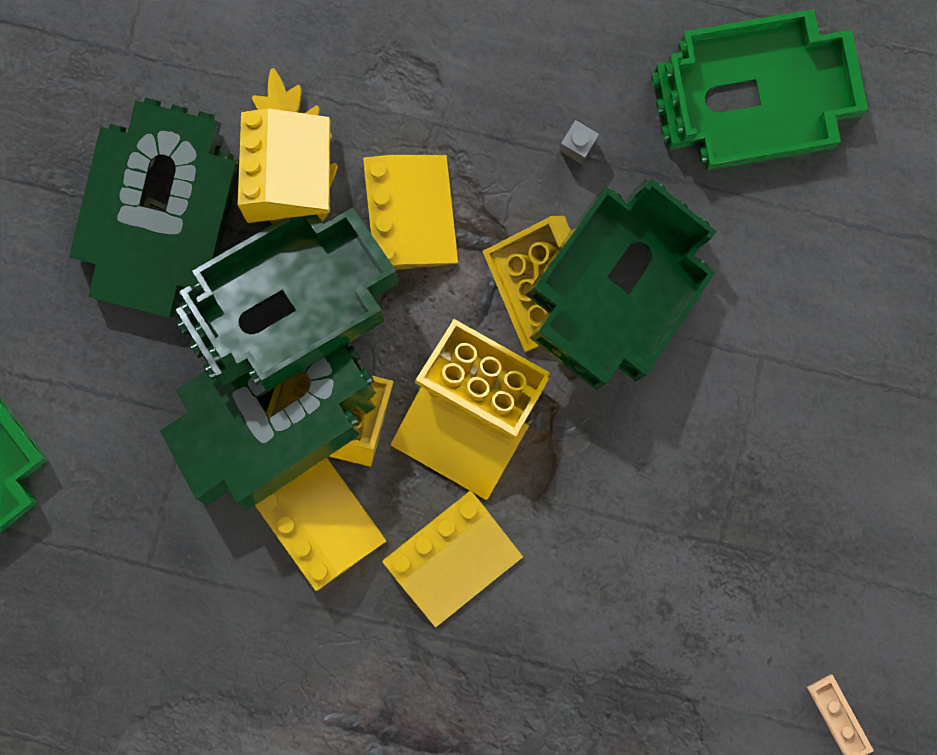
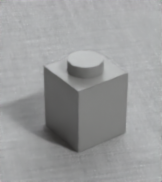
[560,120,599,165]

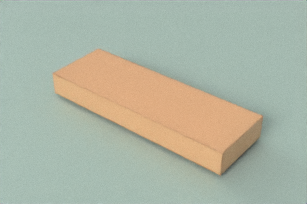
[806,674,874,755]

